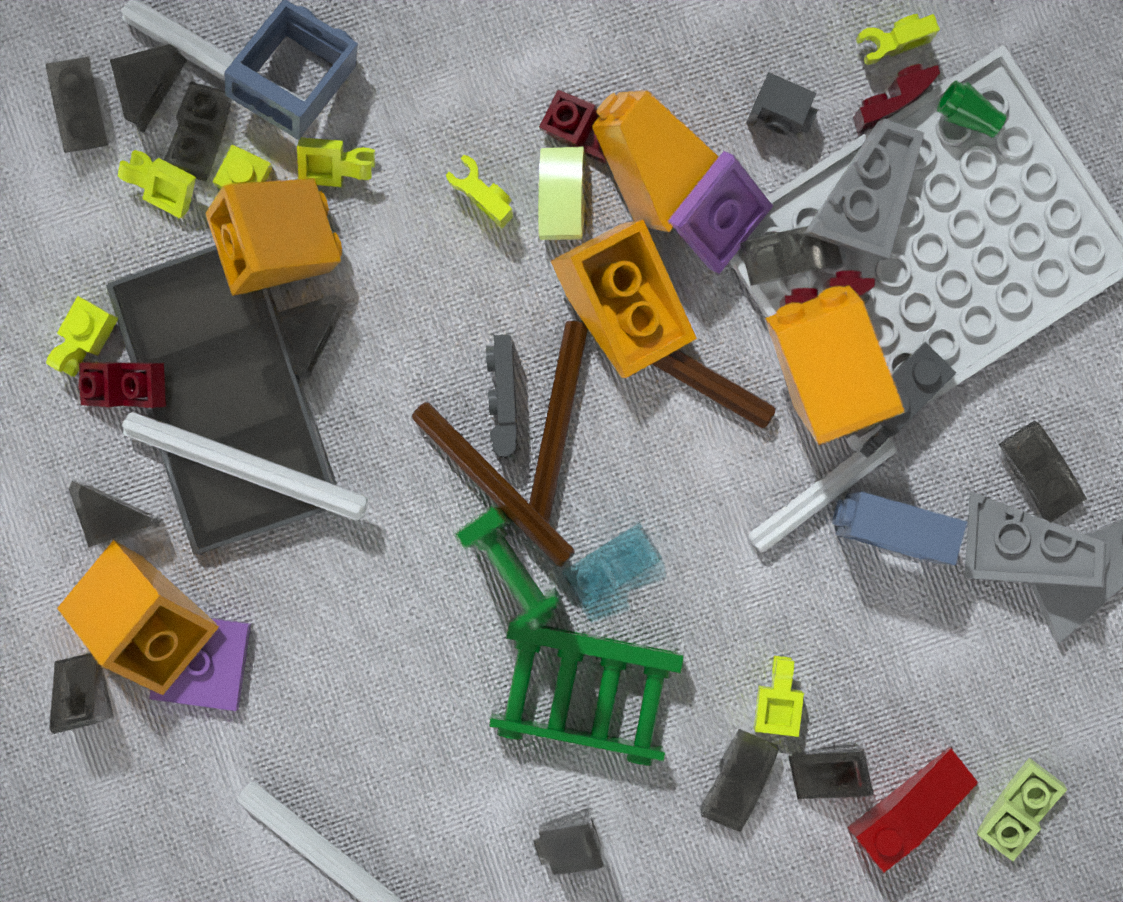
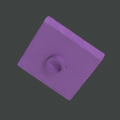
[668,151,773,274]
[149,618,251,711]

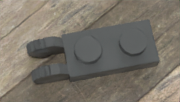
[486,334,518,458]
[844,342,957,458]

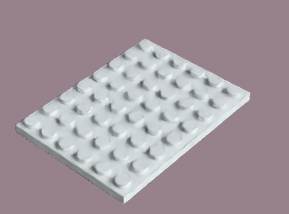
[729,44,1123,451]

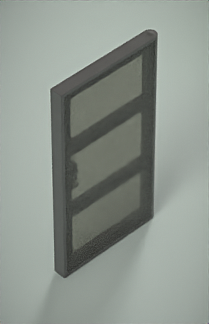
[106,245,335,556]

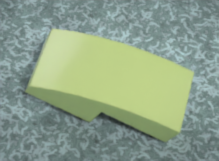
[538,147,586,240]
[977,758,1067,861]

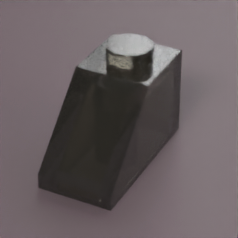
[533,807,605,875]

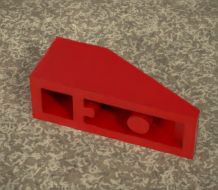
[847,747,978,873]

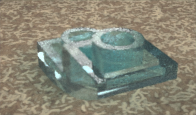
[562,522,663,608]

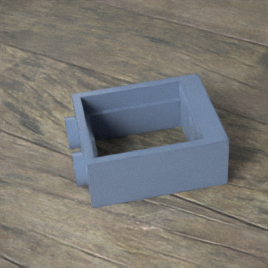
[224,0,358,140]
[832,492,967,565]

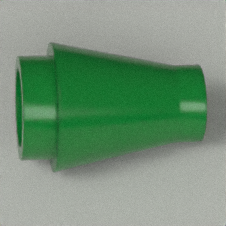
[937,80,1007,138]

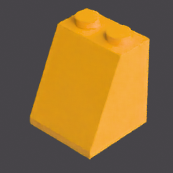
[592,90,719,232]
[205,178,342,296]
[765,285,904,445]
[57,540,219,695]

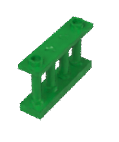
[454,506,560,630]
[489,619,684,766]

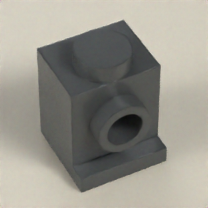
[746,72,818,135]

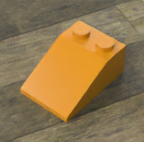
[550,219,697,378]

